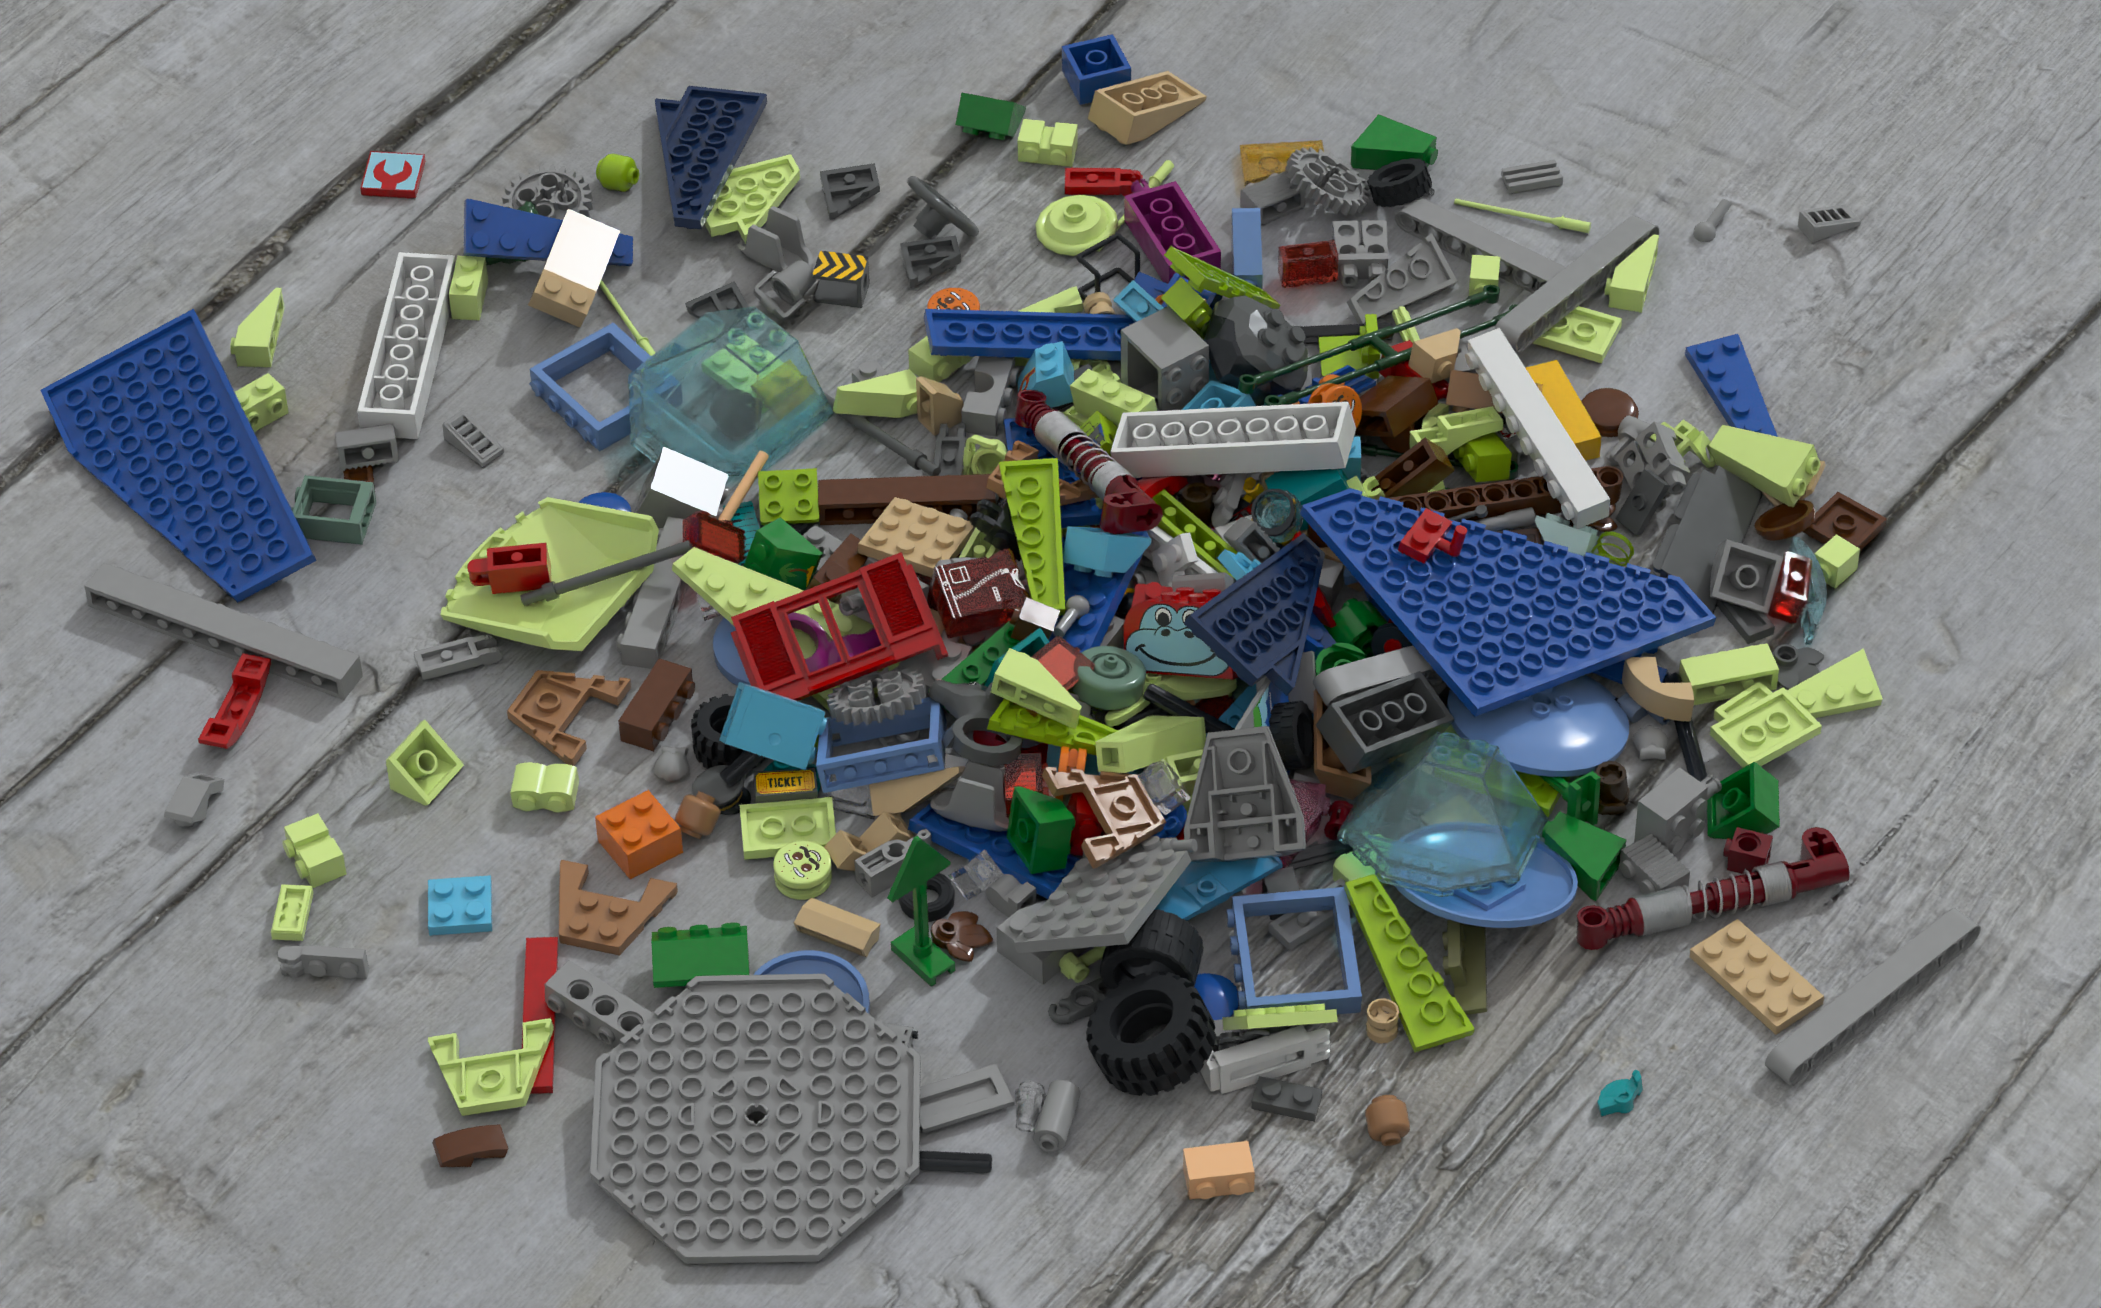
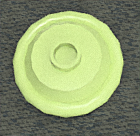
[1035,195,1118,256]

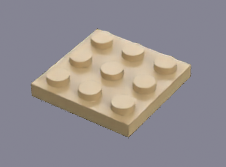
[857,497,976,578]

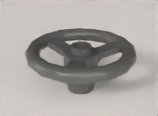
[907,176,979,239]

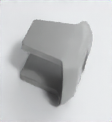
[737,206,814,272]
[931,760,1011,832]

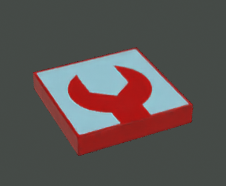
[360,151,426,198]

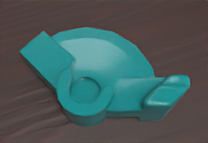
[1597,1070,1643,1117]

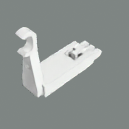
[1200,1025,1330,1095]

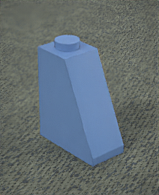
[1231,208,1263,288]

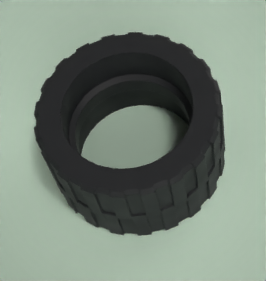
[1100,909,1204,990]

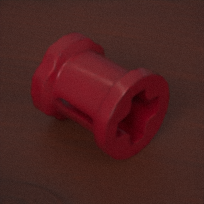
[1324,800,1356,841]

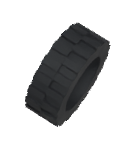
[1367,158,1432,207]
[1269,701,1314,771]

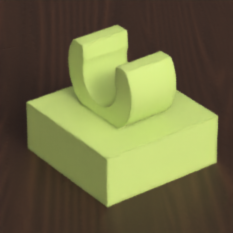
[1346,475,1385,500]

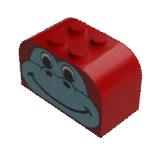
[1124,587,1239,680]

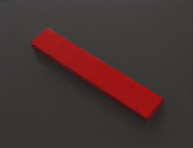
[522,937,559,1094]

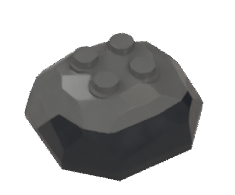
[1204,296,1308,406]

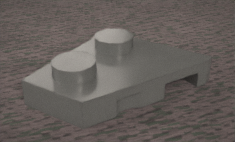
[820,163,880,220]
[900,235,961,288]
[685,281,757,336]

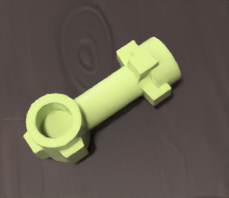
[1059,946,1105,983]

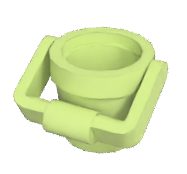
[963,435,1007,475]

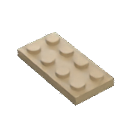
[1689,919,1824,1035]

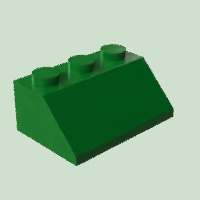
[651,922,750,988]

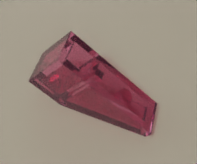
[1279,779,1330,868]

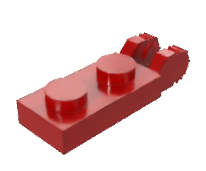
[1065,168,1143,196]

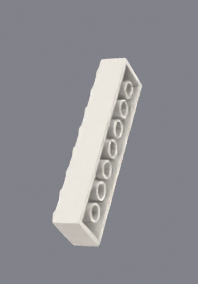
[357,252,456,439]
[1110,402,1356,478]

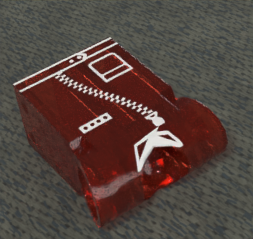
[930,549,1030,639]

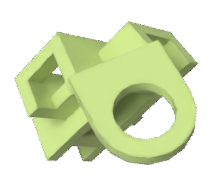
[1649,419,1715,468]

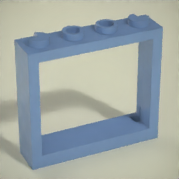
[529,323,683,451]
[816,697,947,793]
[1226,887,1362,1014]

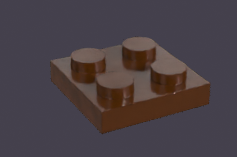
[1803,492,1887,551]

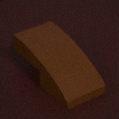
[432,1124,509,1167]

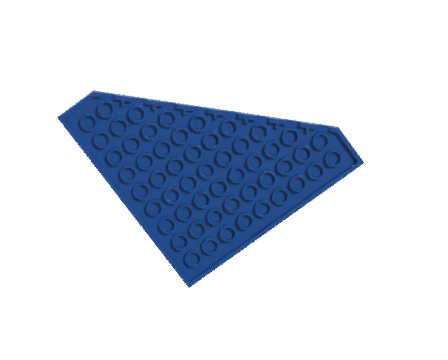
[1300,488,1717,717]

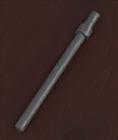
[817,392,941,476]
[521,540,692,606]

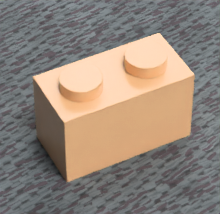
[1183,1141,1255,1200]

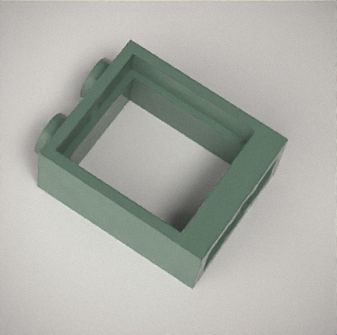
[291,475,376,545]

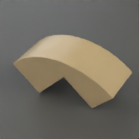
[1622,657,1694,721]
[824,811,914,871]

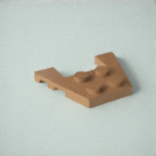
[986,440,1099,506]
[507,670,631,766]
[1042,767,1166,869]
[559,860,678,956]

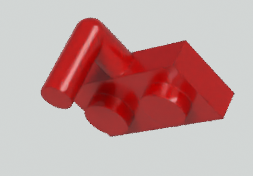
[1398,508,1467,564]

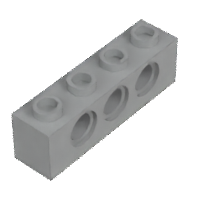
[545,960,654,1047]

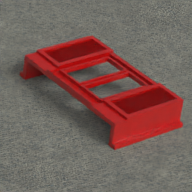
[731,552,949,701]

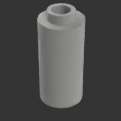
[1033,1080,1081,1152]

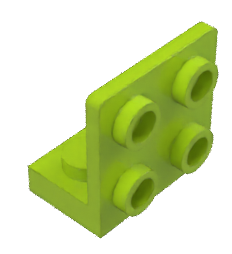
[1318,314,1380,379]
[758,468,819,525]

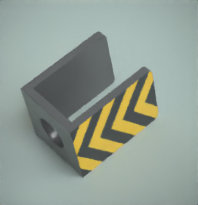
[813,251,870,308]

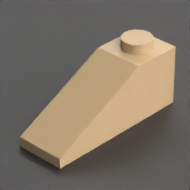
[869,766,965,819]

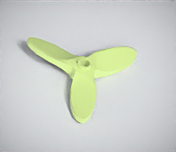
[1105,673,1237,727]

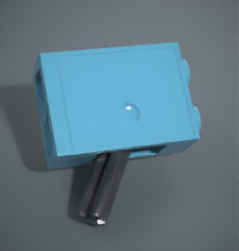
[719,682,827,787]

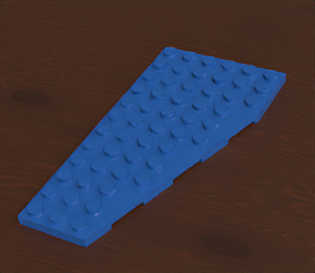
[40,309,317,603]

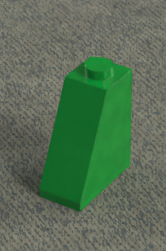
[1351,114,1438,170]
[1542,811,1627,901]

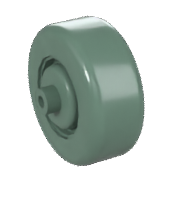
[1071,646,1146,710]

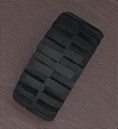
[1086,971,1216,1096]

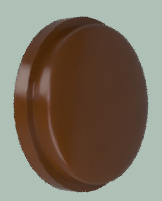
[1581,388,1639,437]
[1754,500,1815,541]

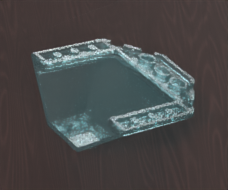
[628,307,834,479]
[1337,732,1549,897]

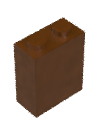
[1355,376,1439,438]

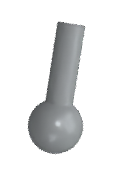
[1693,199,1731,242]
[1053,595,1090,638]

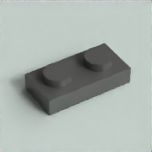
[1251,1076,1322,1122]

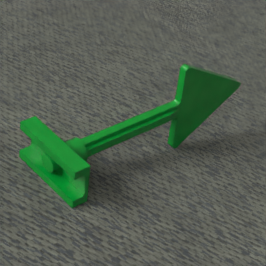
[1478,753,1601,826]
[887,836,956,987]

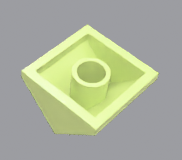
[386,720,464,806]

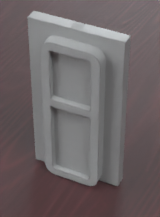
[920,1063,1014,1133]

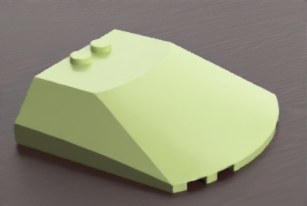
[440,497,659,651]

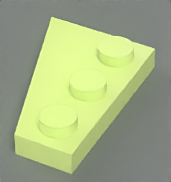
[1787,648,1883,718]

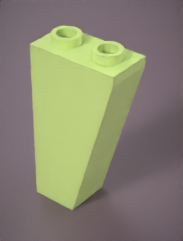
[1709,425,1821,507]
[1095,715,1206,773]

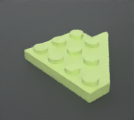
[704,154,800,244]

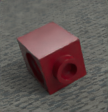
[1723,827,1773,874]

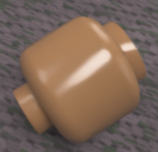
[675,791,721,839]
[1365,1095,1410,1146]

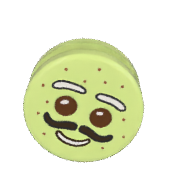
[773,841,832,900]

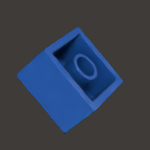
[1062,34,1131,105]

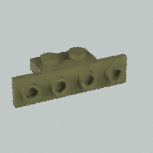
[1442,919,1487,1015]

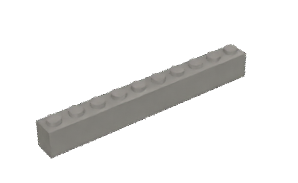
[84,563,363,700]

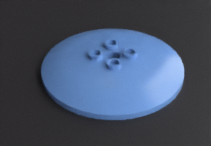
[1446,675,1629,777]
[1388,823,1578,928]

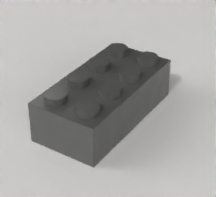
[1315,671,1455,774]

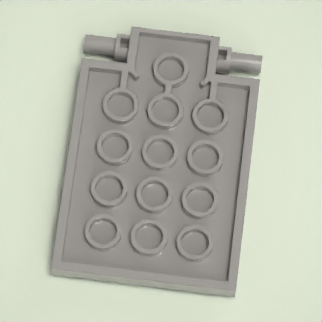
[1013,836,1198,954]

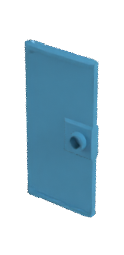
[1154,856,1282,921]

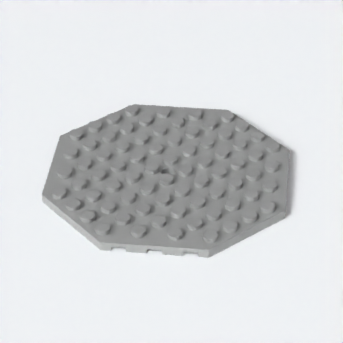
[590,974,921,1264]

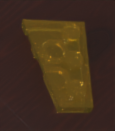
[1240,140,1324,187]

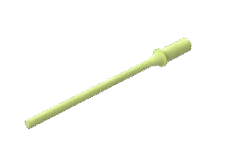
[1097,160,1174,252]
[1454,199,1591,234]
[599,279,660,362]

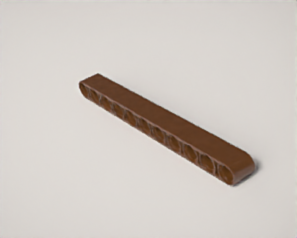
[1307,466,1623,548]

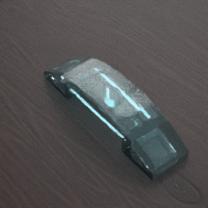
[1787,537,1827,645]

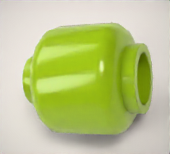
[596,153,640,192]

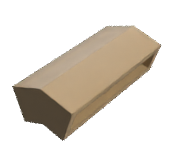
[794,898,881,958]

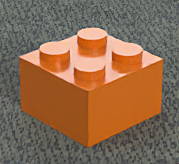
[595,790,683,879]

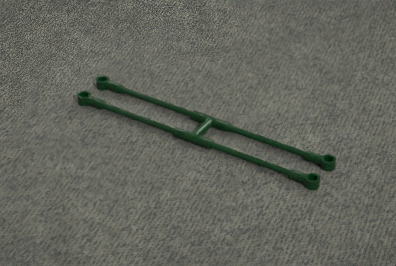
[1238,285,1517,406]

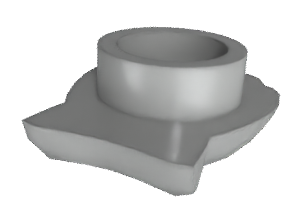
[1633,725,1668,760]
[653,746,689,782]

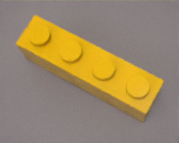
[1526,360,1602,461]

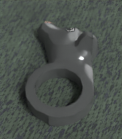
[929,679,1023,766]

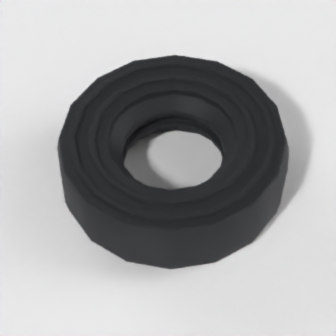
[899,873,955,922]

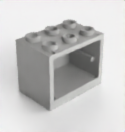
[1121,306,1209,411]

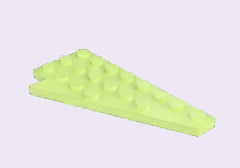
[672,547,900,712]

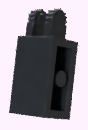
[970,499,1021,562]

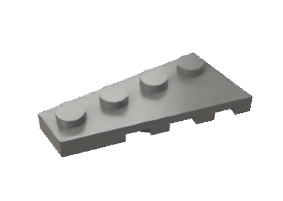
[1347,232,1458,324]

